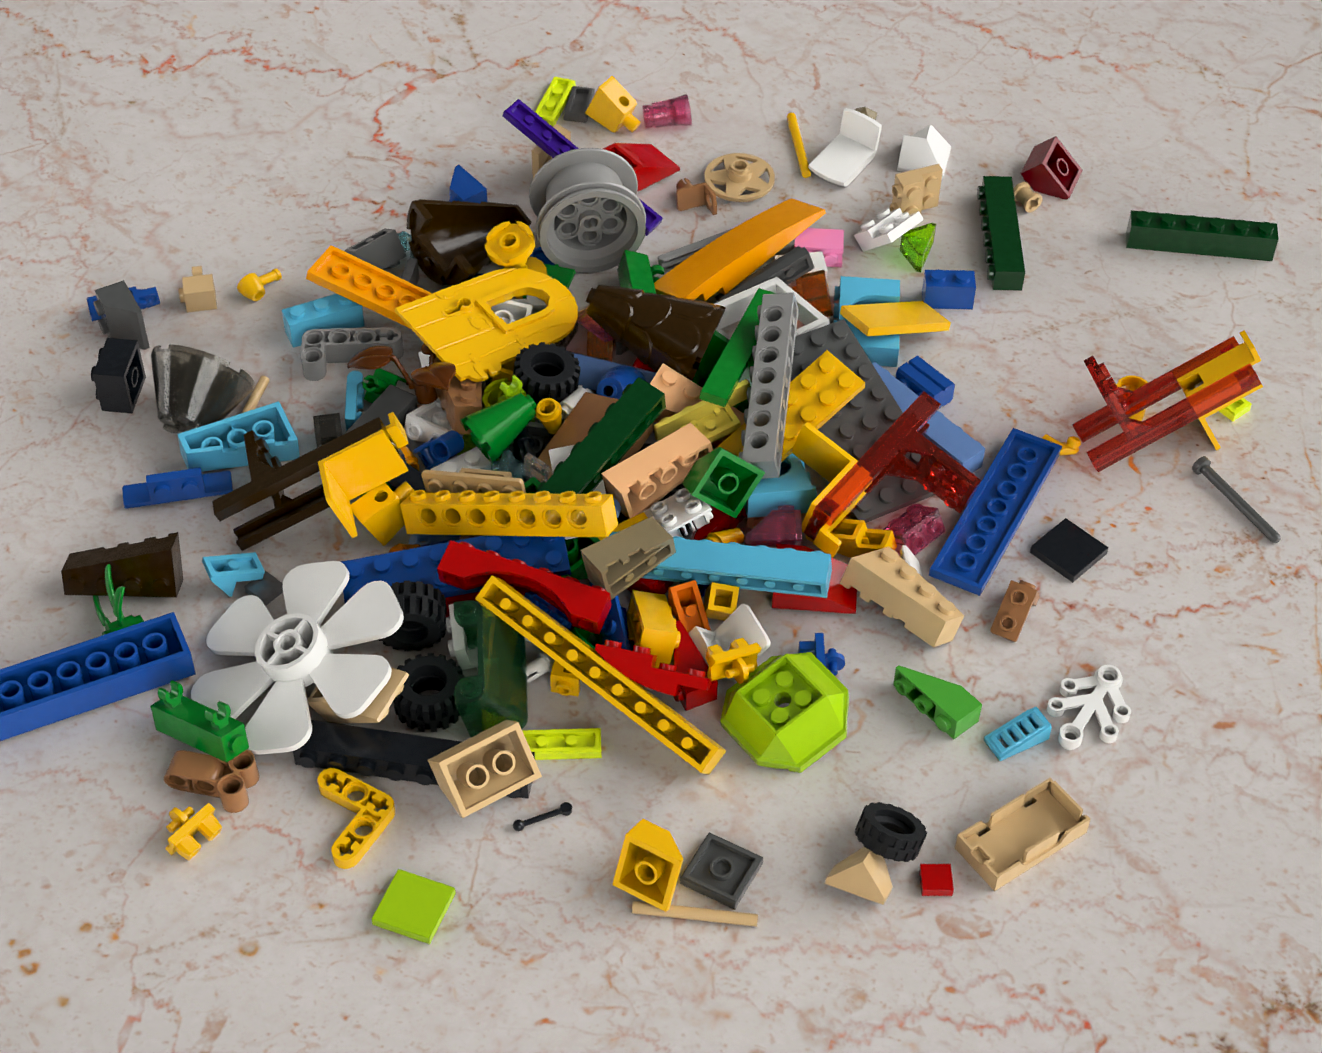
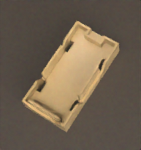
[955,778,1091,891]

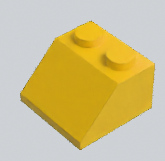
[612,819,683,912]

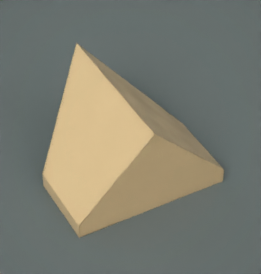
[825,847,893,905]

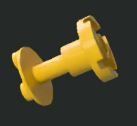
[485,221,547,299]

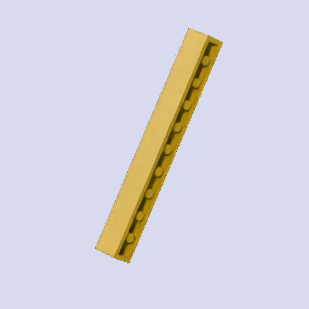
[475,575,727,774]

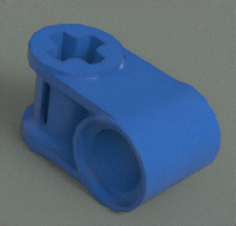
[412,430,464,470]

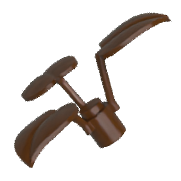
[347,343,456,404]

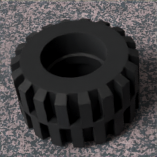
[513,342,580,410]
[378,580,446,651]
[393,653,467,732]

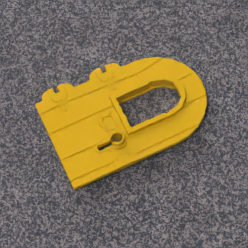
[394,268,578,382]

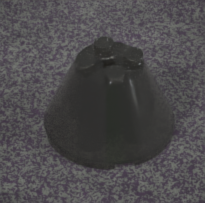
[151,344,254,433]

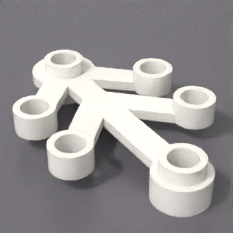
[1047,665,1131,750]

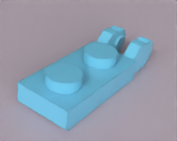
[345,370,365,431]

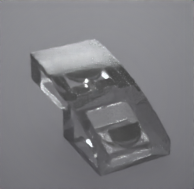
[524,453,553,483]

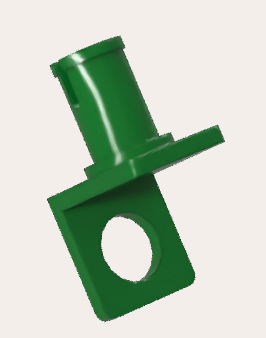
[362,368,407,403]

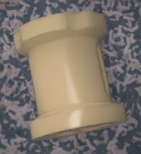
[1014,182,1042,213]

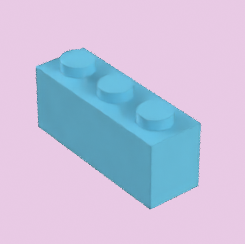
[282,294,365,348]

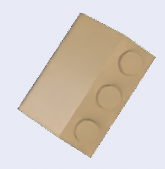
[428,720,542,818]

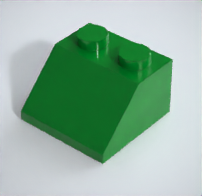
[682,447,765,519]

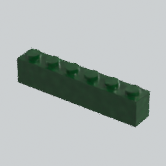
[977,176,1025,291]
[1126,210,1279,261]
[536,377,666,513]

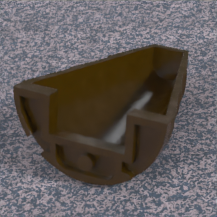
[407,199,532,286]
[586,285,726,381]

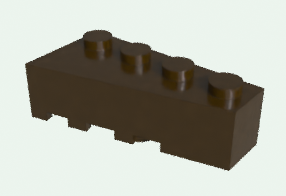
[61,532,183,598]

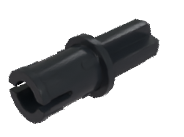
[513,426,537,469]

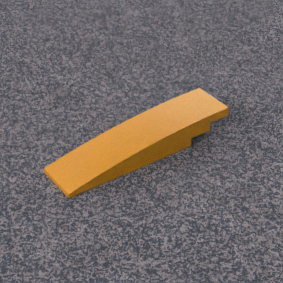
[654,198,826,301]

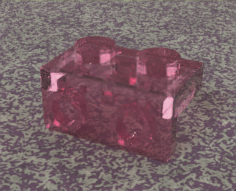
[883,504,945,556]

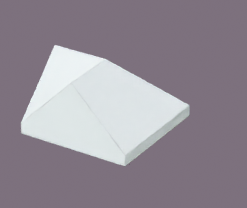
[897,125,951,179]

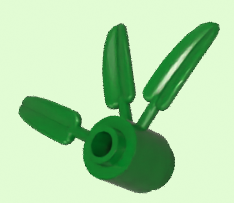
[93,564,144,635]

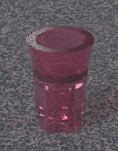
[642,94,692,128]

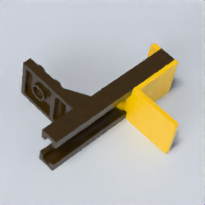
[212,412,409,551]

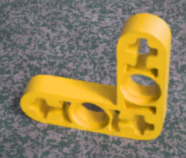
[317,768,395,869]

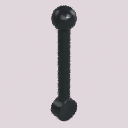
[513,802,572,831]

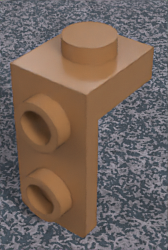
[990,580,1040,642]

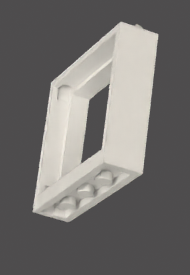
[715,277,830,340]

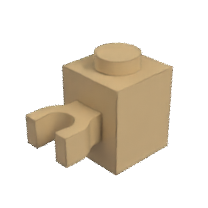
[178,266,217,313]

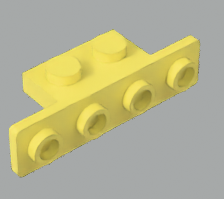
[654,379,750,443]

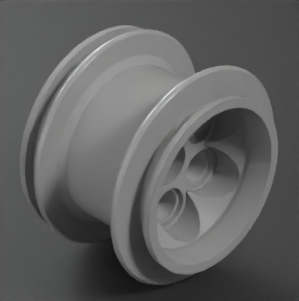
[529,148,646,273]

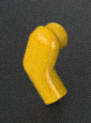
[1042,434,1081,456]

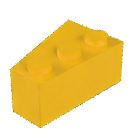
[626,590,681,668]

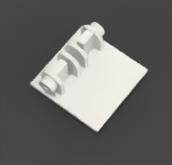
[643,488,714,537]

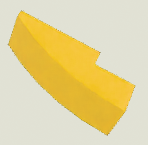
[805,519,897,558]

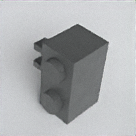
[345,228,407,270]

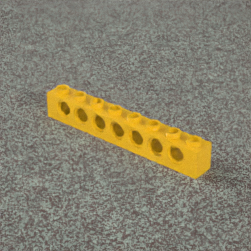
[400,490,618,538]

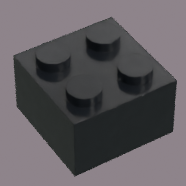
[91,338,146,414]

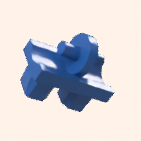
[798,633,845,676]

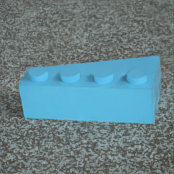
[177,401,300,472]

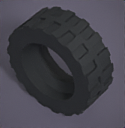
[855,802,927,862]

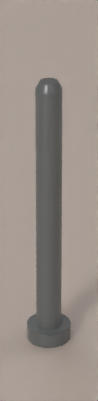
[1192,456,1281,543]

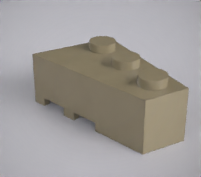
[580,516,676,600]

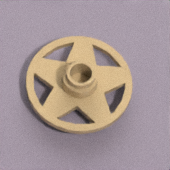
[704,153,775,202]

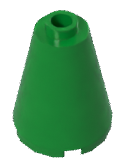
[460,393,537,463]

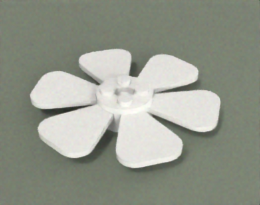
[191,561,404,755]

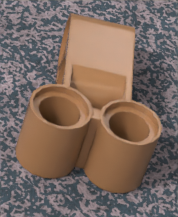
[164,750,260,813]

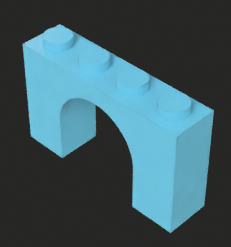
[833,276,900,367]
[744,453,817,518]

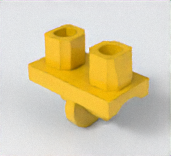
[705,638,761,684]
[165,803,222,861]

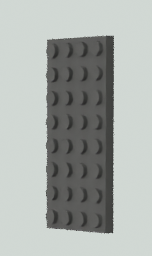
[790,319,949,523]

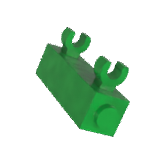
[617,250,665,294]
[151,680,249,763]

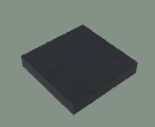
[1030,518,1109,583]

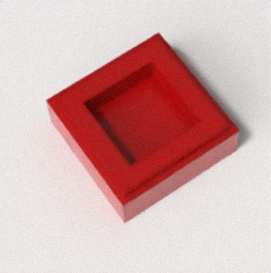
[919,864,954,896]

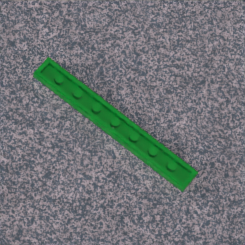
[699,288,776,407]

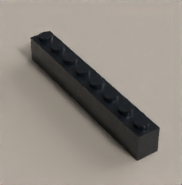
[293,720,535,799]

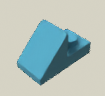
[202,552,265,597]

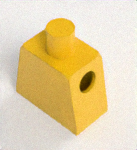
[585,76,641,133]
[351,481,415,546]

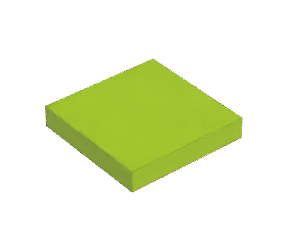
[372,869,456,944]

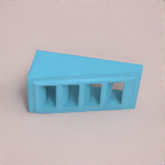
[984,707,1052,761]

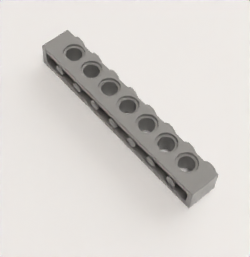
[739,292,799,478]

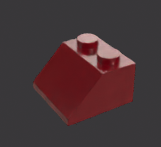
[1020,136,1083,200]

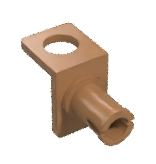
[676,178,717,215]

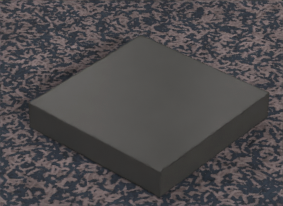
[680,832,764,910]

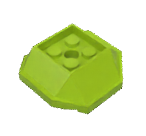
[720,652,849,773]

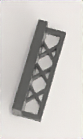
[715,246,815,302]

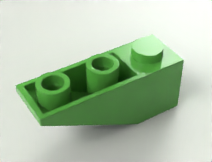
[893,665,982,739]

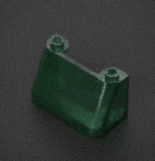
[454,600,528,737]

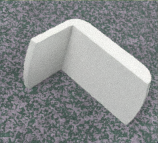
[808,108,882,187]

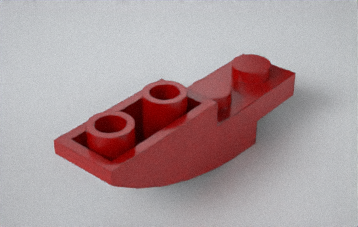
[595,639,712,696]

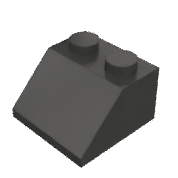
[93,280,150,350]

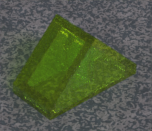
[900,223,936,272]

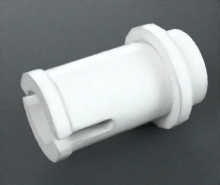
[518,652,554,684]

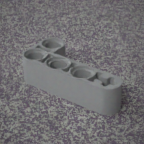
[301,327,404,381]

